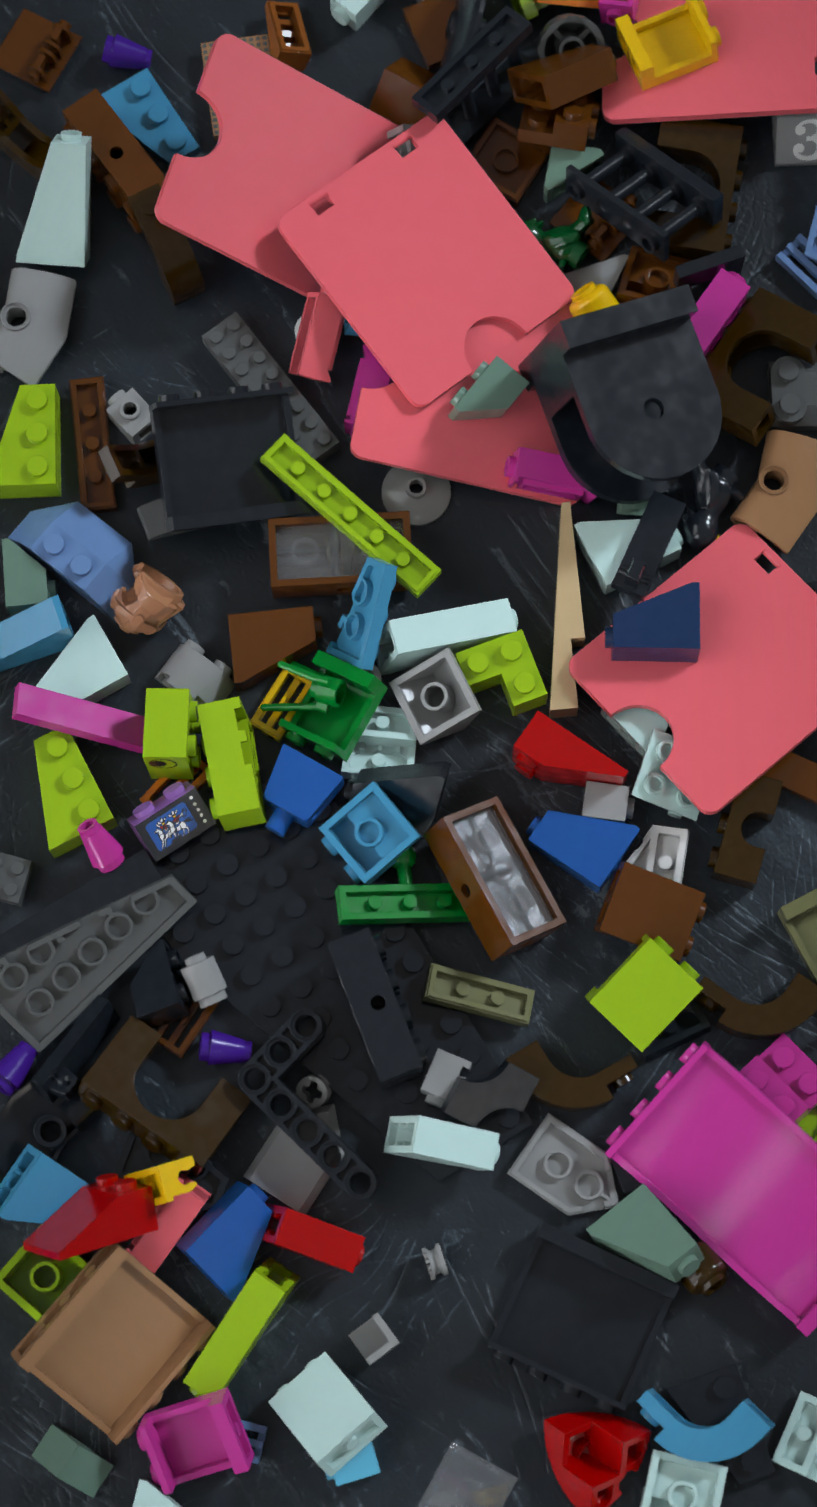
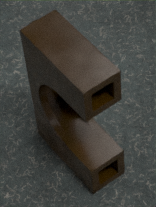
[640,120,748,260]
[705,287,817,447]
[77,1015,251,1178]

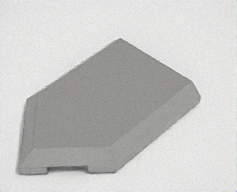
[243,1103,344,1214]
[507,1113,619,1216]

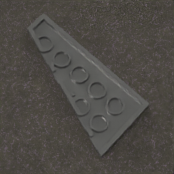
[0,874,197,1053]

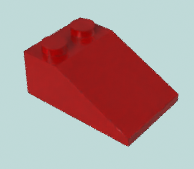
[512,711,628,787]
[23,1173,159,1261]

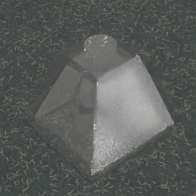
[417,1441,518,1507]

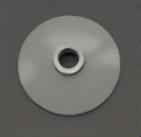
[382,467,451,526]

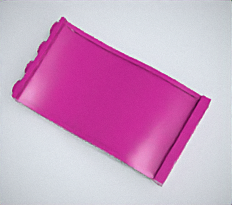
[605,1041,817,1337]

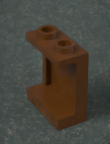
[593,862,707,962]

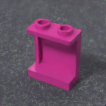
[136,1387,255,1495]

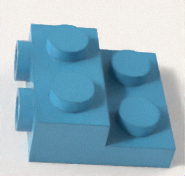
[319,781,421,885]

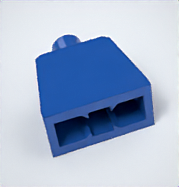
[263,744,344,837]

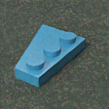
[101,68,201,167]
[326,557,398,671]

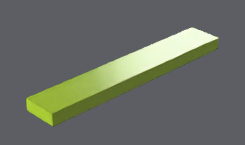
[260,433,441,599]

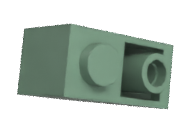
[448,356,529,421]

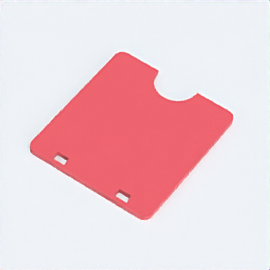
[602,0,817,124]
[154,34,398,297]
[278,116,574,407]
[350,300,579,506]
[569,524,817,815]

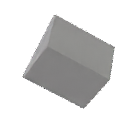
[389,648,482,745]

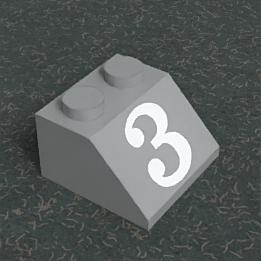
[771,113,817,167]

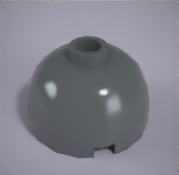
[536,13,605,59]

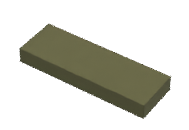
[422,963,535,1028]

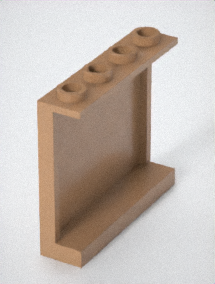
[10,1243,216,1445]

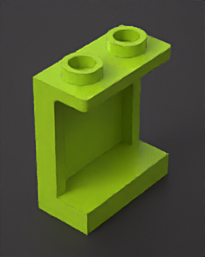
[584,934,703,1052]

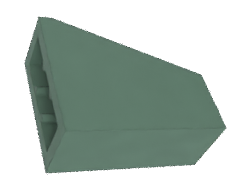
[586,1183,705,1283]

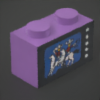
[126,781,216,862]

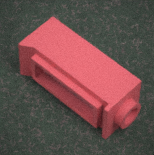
[288,287,345,383]
[126,1173,211,1274]

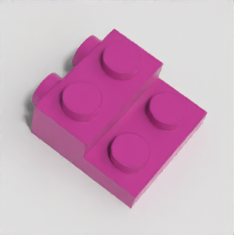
[740,1033,817,1124]

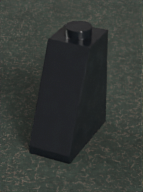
[343,761,452,840]

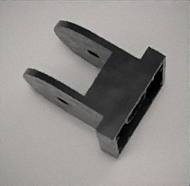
[518,284,722,504]

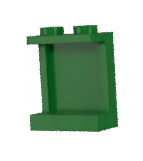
[278,650,388,762]

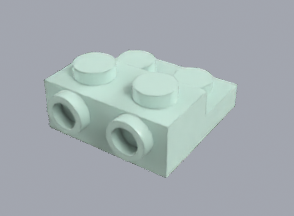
[639,1449,728,1507]

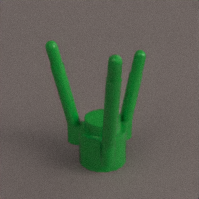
[260,661,347,713]

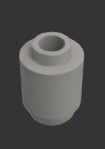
[180,951,228,1009]

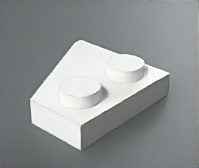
[609,825,690,887]

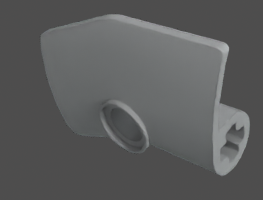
[0,268,77,385]

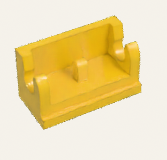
[123,1156,197,1206]

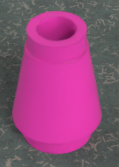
[77,818,125,873]

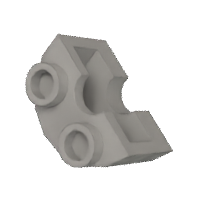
[154,639,235,704]

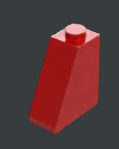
[262,1203,365,1273]

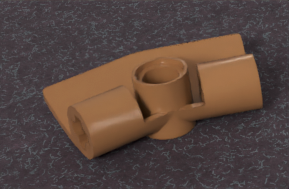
[730,430,817,554]

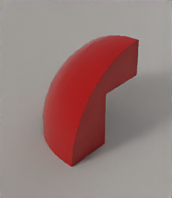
[544,1412,651,1507]

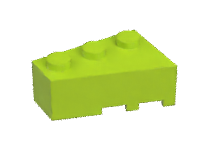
[0,384,61,499]
[197,696,267,831]
[34,730,118,858]

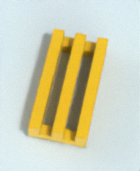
[250,669,313,743]

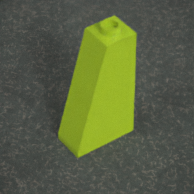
[183,1256,301,1397]

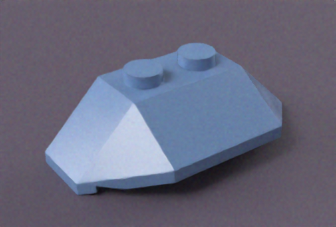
[8,502,135,623]

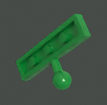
[335,846,470,925]

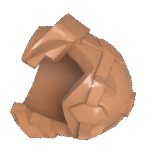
[110,562,185,635]

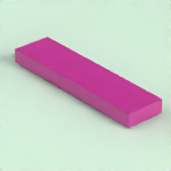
[12,682,145,754]

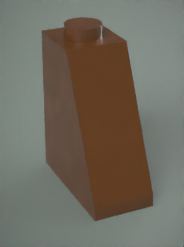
[507,44,618,110]
[228,606,323,692]

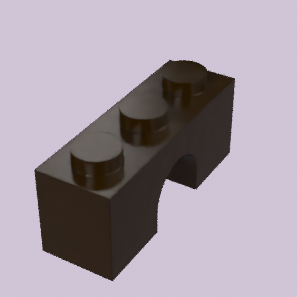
[707,776,783,890]

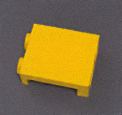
[615,0,722,91]

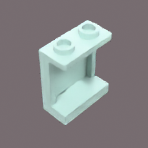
[268,1352,388,1478]

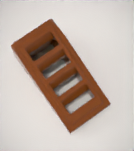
[265,1,312,71]

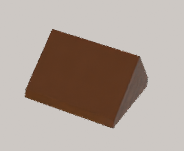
[369,57,435,126]

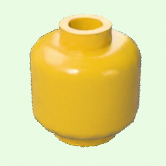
[569,281,620,317]

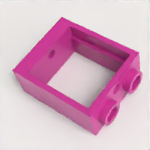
[690,268,751,356]

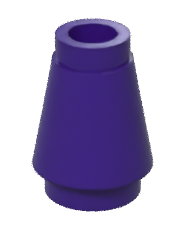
[102,34,153,70]
[198,1029,252,1066]
[0,1040,38,1097]

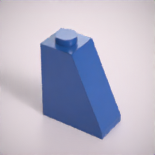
[526,810,640,894]
[175,1181,273,1302]

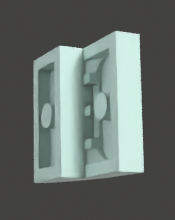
[341,706,417,780]
[772,1391,817,1482]

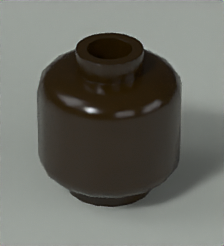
[680,1241,728,1297]

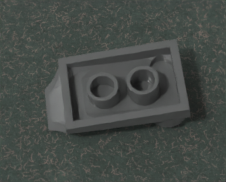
[767,356,817,431]

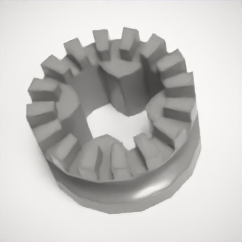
[296,1074,332,1109]
[421,1243,449,1281]

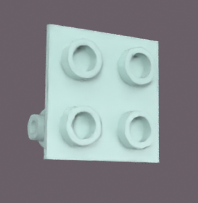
[631,728,699,821]

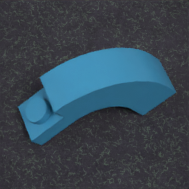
[637,1388,776,1462]

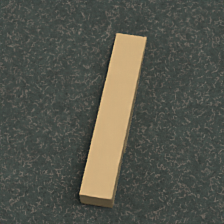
[549,502,585,718]

